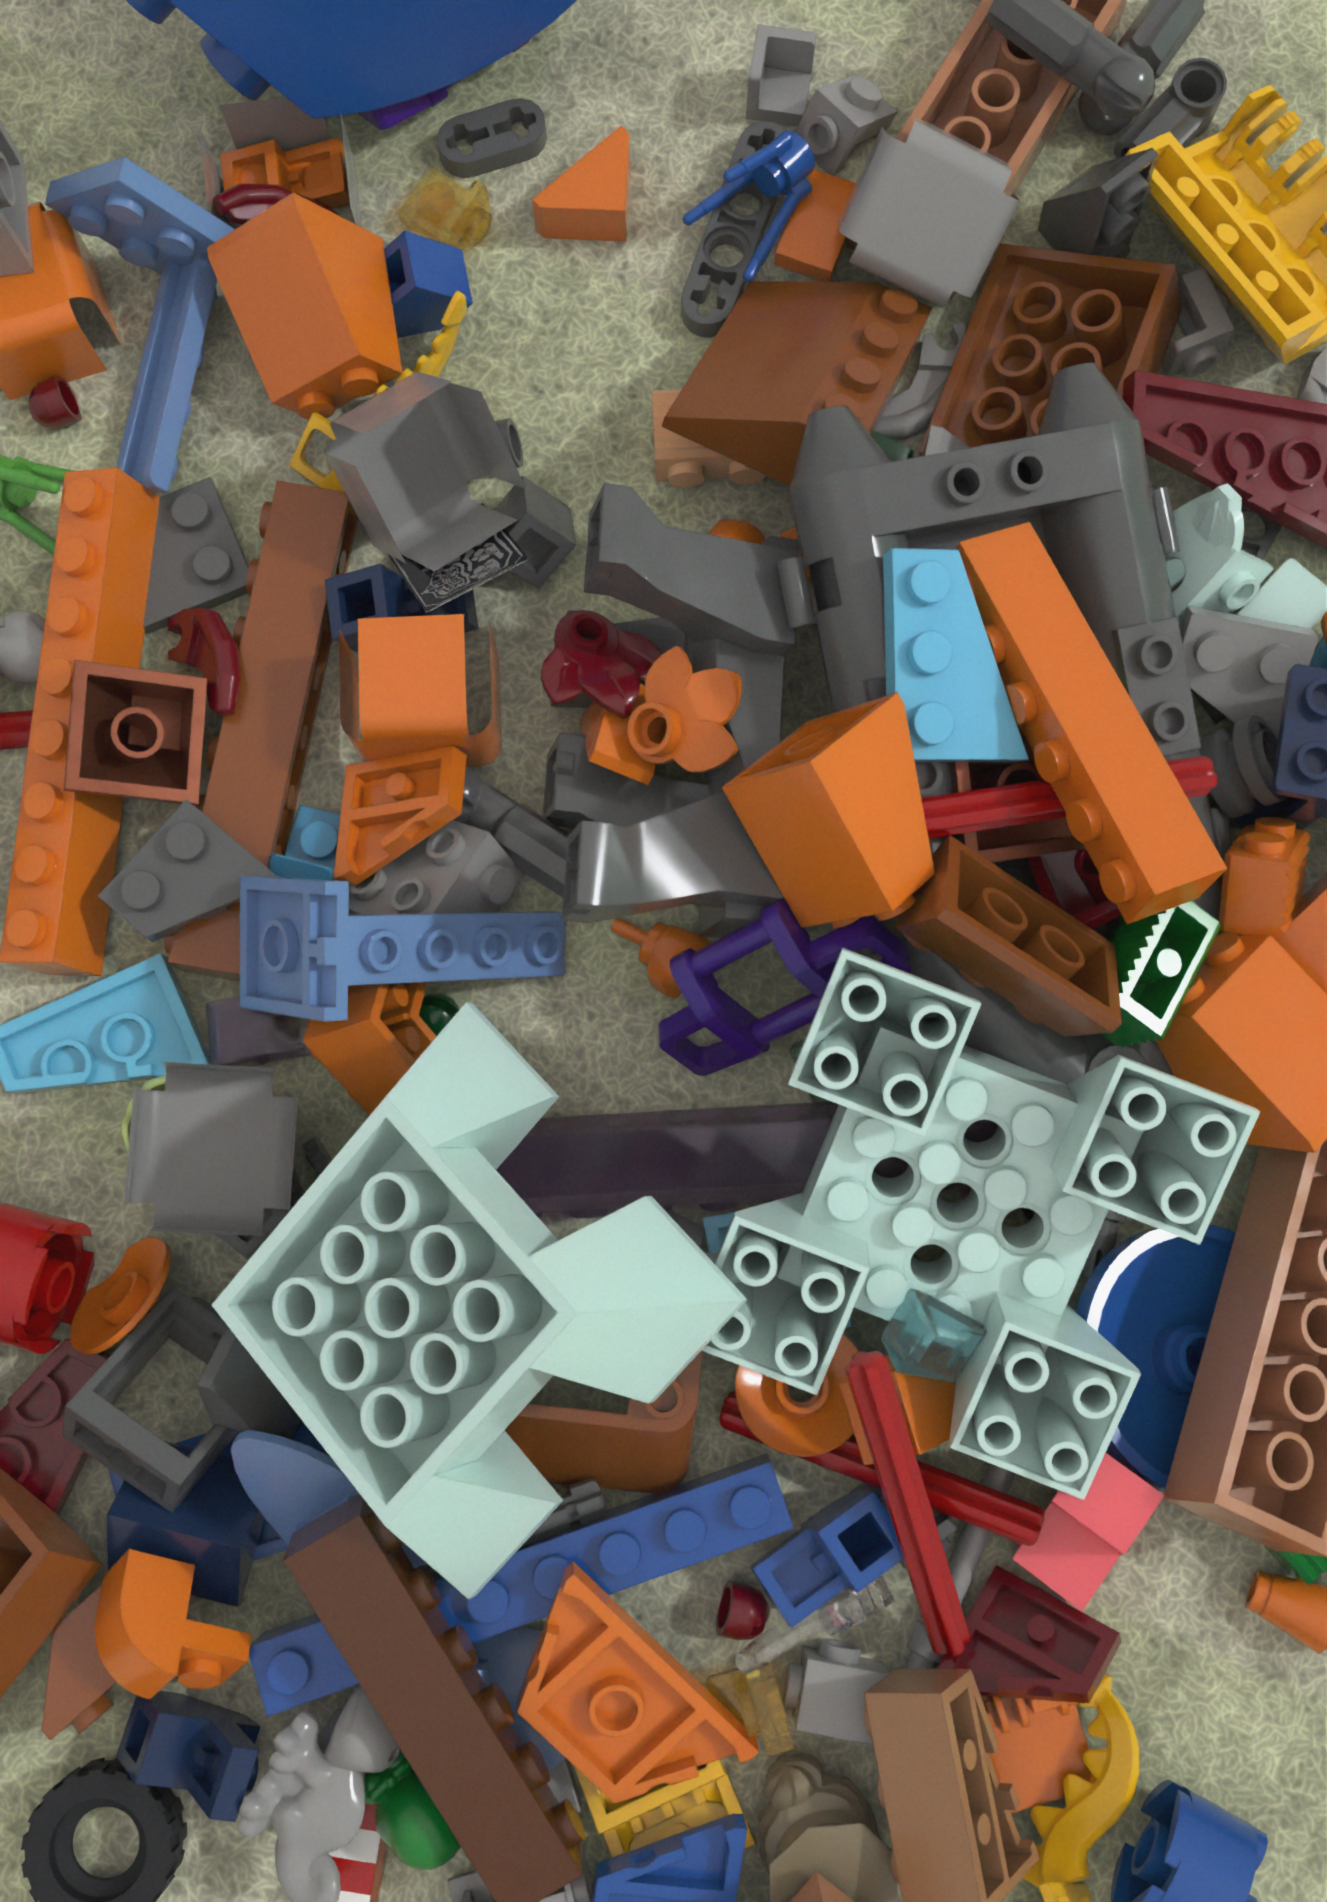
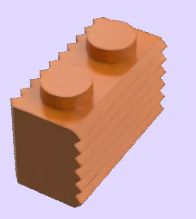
[1219,817,1311,939]

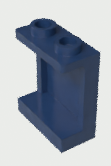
[1229,664,1327,830]

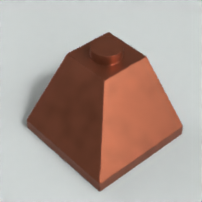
[63,660,208,806]

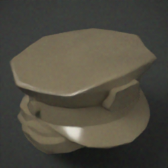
[757,1754,897,1902]

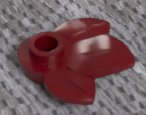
[541,610,662,719]

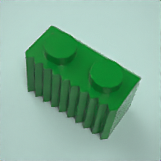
[1101,901,1221,1048]

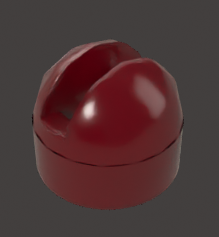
[29,375,82,430]
[716,1580,770,1641]

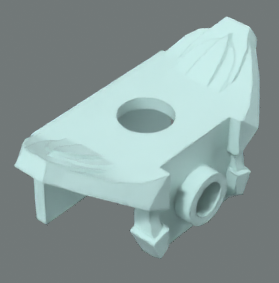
[1165,483,1274,627]

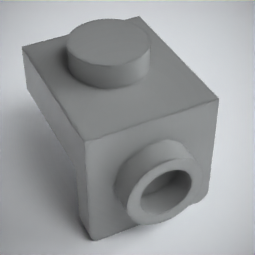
[795,74,898,175]
[1161,267,1235,376]

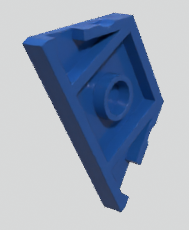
[590,1813,747,1902]

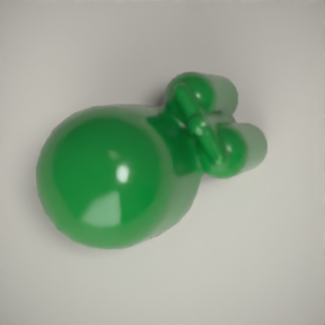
[365,1751,461,1870]

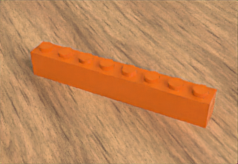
[0,467,160,976]

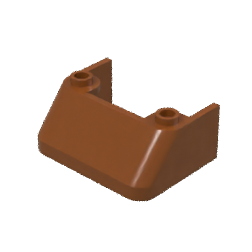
[505,1351,703,1494]

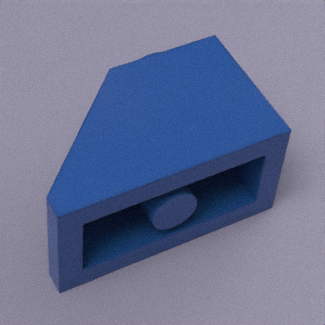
[384,231,473,338]

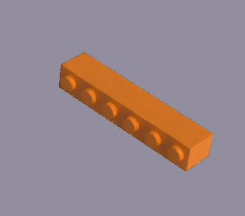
[956,522,1228,924]

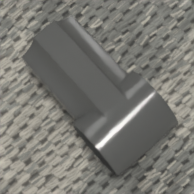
[1113,58,1227,158]

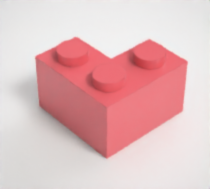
[1008,1453,1165,1612]

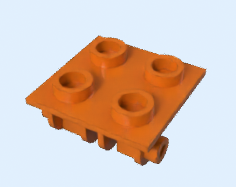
[981,1695,1095,1814]

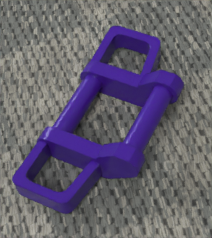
[658,899,911,1076]

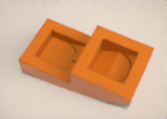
[220,137,350,208]
[774,169,856,282]

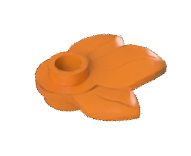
[627,646,742,773]

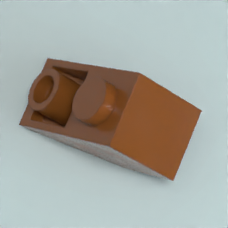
[41,1585,118,1740]

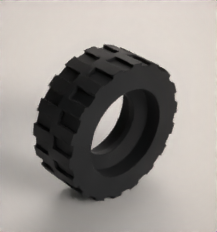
[21,1757,187,1902]

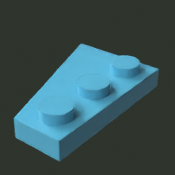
[883,548,1029,762]
[0,953,213,1094]

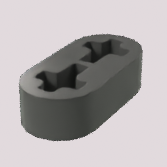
[437,98,547,178]

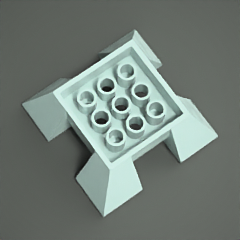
[701,948,1260,1500]
[212,1002,748,1600]

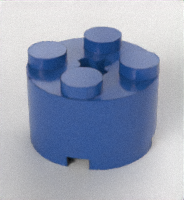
[1111,1779,1268,1902]

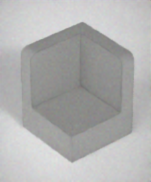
[746,24,816,127]

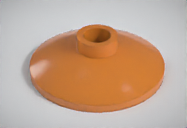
[69,1237,172,1356]
[735,1334,859,1457]

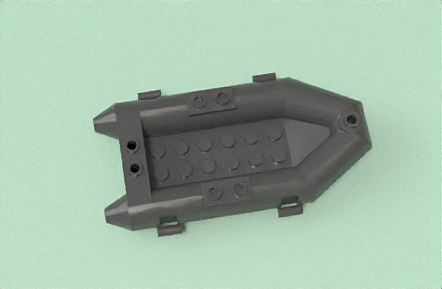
[776,362,1232,1084]

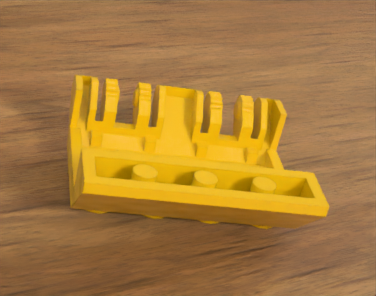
[1125,85,1327,365]

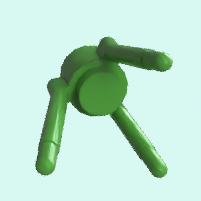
[0,454,75,556]

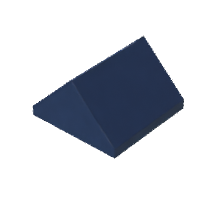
[107,1441,264,1607]

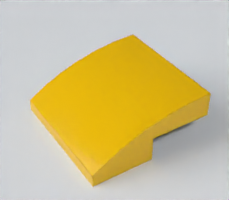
[574,1759,757,1858]

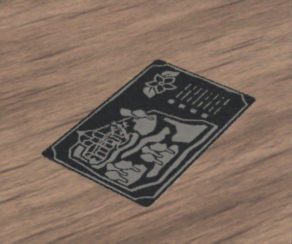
[387,503,528,612]

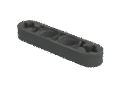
[681,121,786,337]

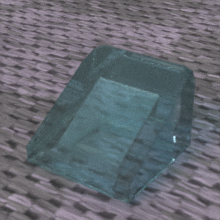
[882,1289,987,1383]

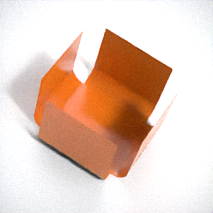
[0,202,121,400]
[339,614,502,767]

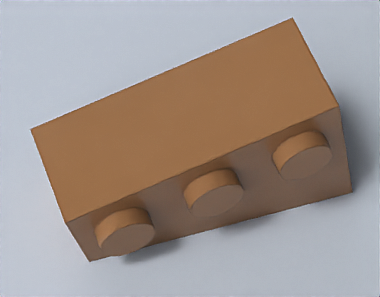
[864,1669,1040,1902]

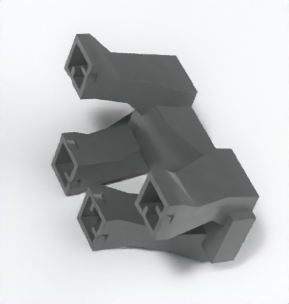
[543,483,800,938]

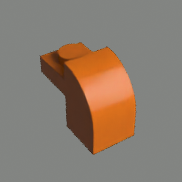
[94,1549,252,1700]

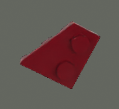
[937,1565,1121,1703]

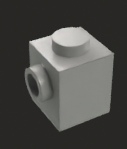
[782,1638,889,1746]

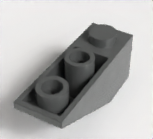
[1038,148,1159,259]

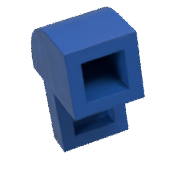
[749,1489,903,1628]

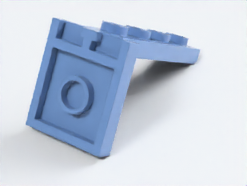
[45,157,235,494]
[240,876,565,1022]

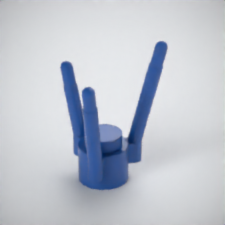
[682,130,815,282]

